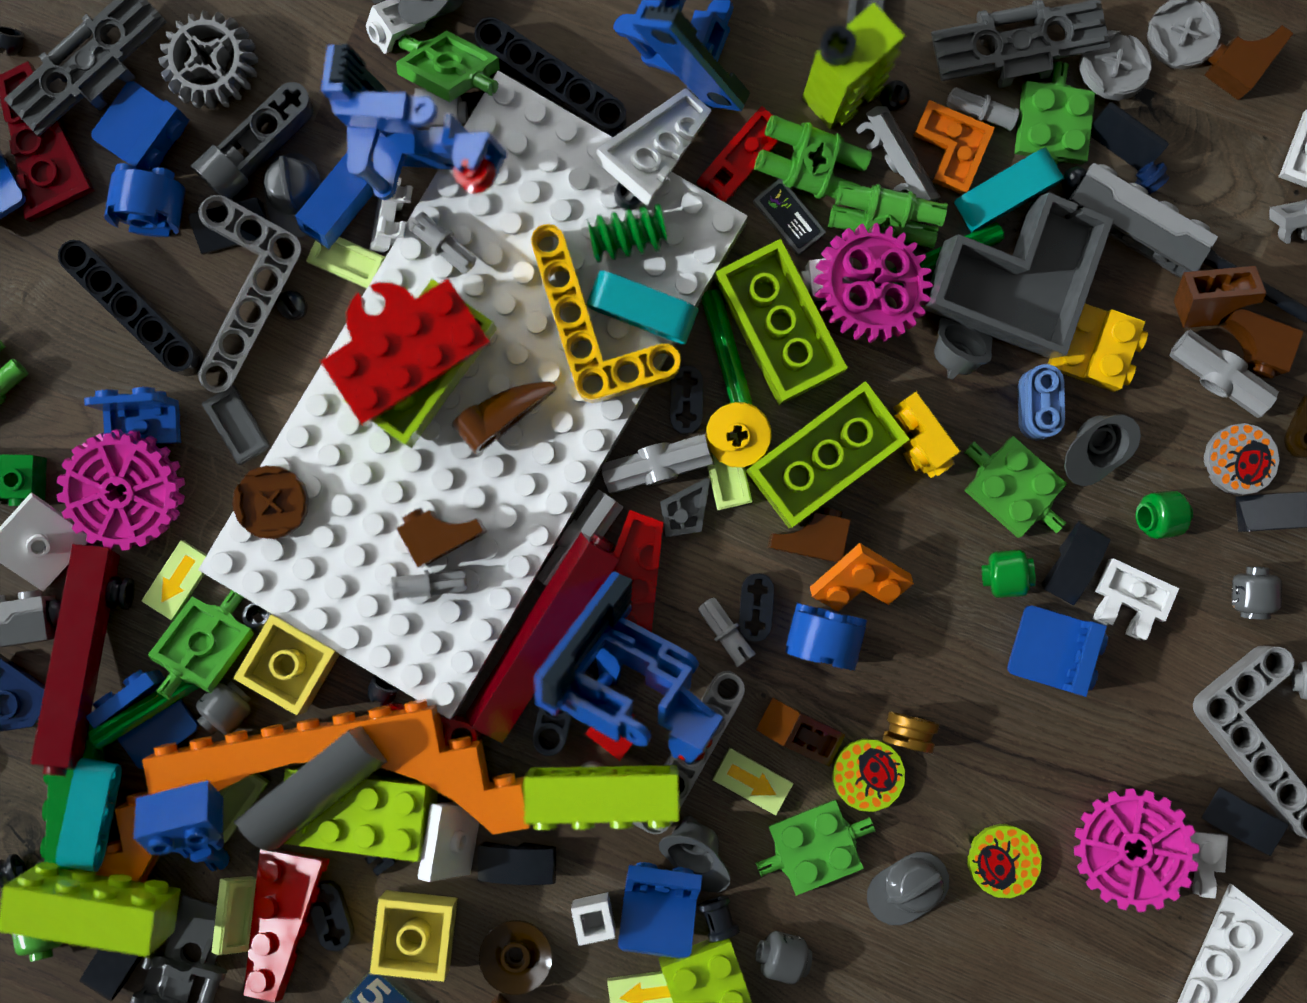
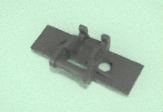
[4,0,167,137]
[931,0,1110,88]
[130,895,227,1003]

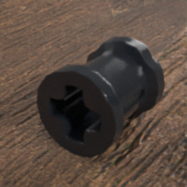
[698,895,740,942]

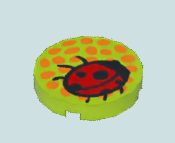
[832,738,905,812]
[967,824,1042,898]

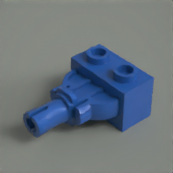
[134,780,230,871]

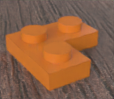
[913,100,995,195]
[810,543,914,612]

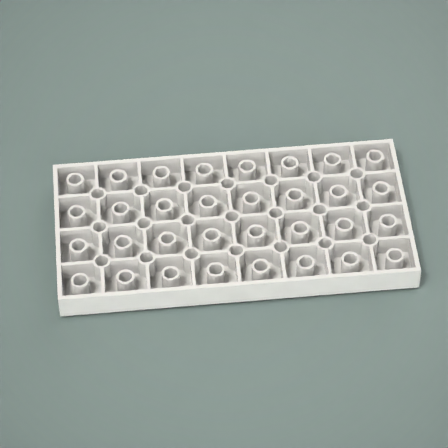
[198,71,748,719]

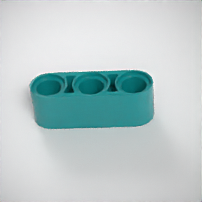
[954,147,1064,233]
[586,270,699,344]
[56,758,122,872]

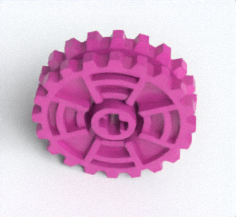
[57,429,185,551]
[1074,788,1199,912]

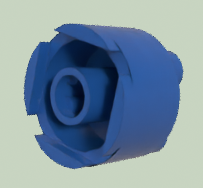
[104,163,186,237]
[785,603,867,670]

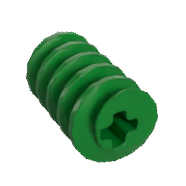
[587,204,667,263]

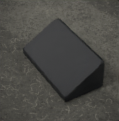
[1090,102,1169,171]
[188,197,267,255]
[1235,492,1307,532]

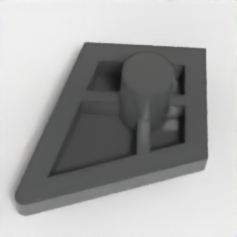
[660,478,710,537]

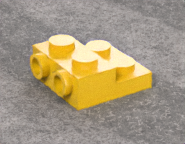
[1048,303,1148,392]
[893,392,960,478]

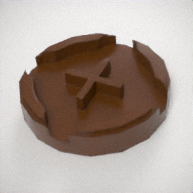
[233,465,309,539]

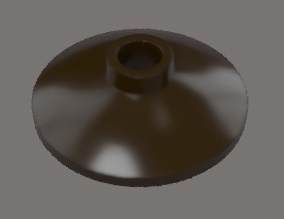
[479,920,552,995]

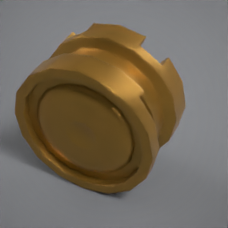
[883,712,939,753]

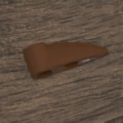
[451,381,557,454]

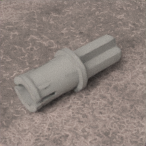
[946,88,1019,131]
[409,212,477,274]
[391,570,467,600]
[698,598,756,667]

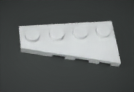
[593,88,712,206]
[1177,883,1293,1003]

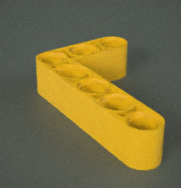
[531,224,681,403]

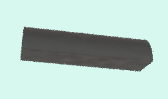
[234,726,388,852]

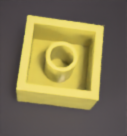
[233,614,340,715]
[370,890,458,982]

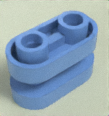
[1018,364,1065,440]

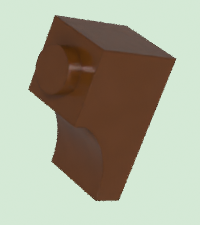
[1204,25,1294,100]
[1174,266,1266,328]
[1219,308,1304,379]
[768,507,850,563]
[396,508,487,568]
[756,698,845,767]

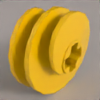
[706,402,772,467]

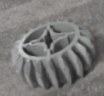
[158,10,258,110]

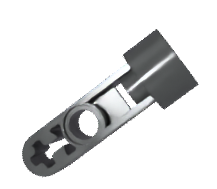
[191,82,314,200]

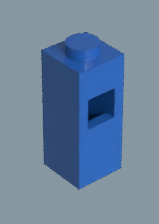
[295,151,374,249]

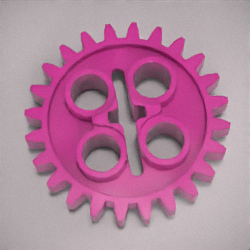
[814,223,933,343]

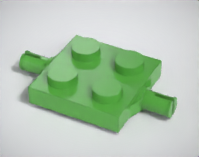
[396,30,500,102]
[1014,62,1095,165]
[964,436,1067,538]
[148,590,254,699]
[755,799,876,896]

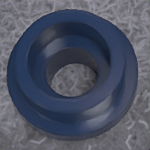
[1135,162,1170,195]

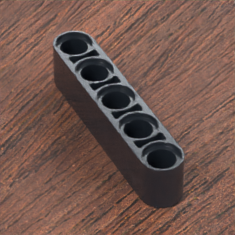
[475,17,626,137]
[58,239,204,376]

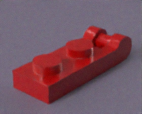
[696,106,780,204]

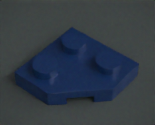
[0,654,45,732]

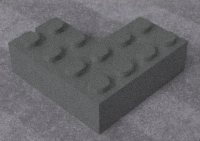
[921,192,1114,359]

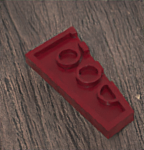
[0,61,95,222]

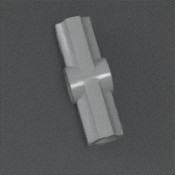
[1169,330,1279,418]
[602,434,714,494]
[537,489,624,586]

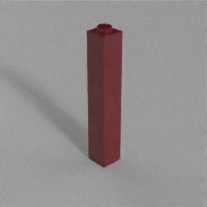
[466,532,620,743]
[30,544,120,777]

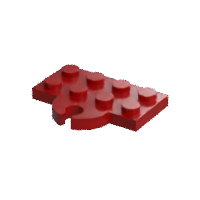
[320,278,491,426]

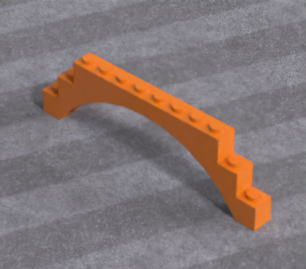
[95,699,531,883]

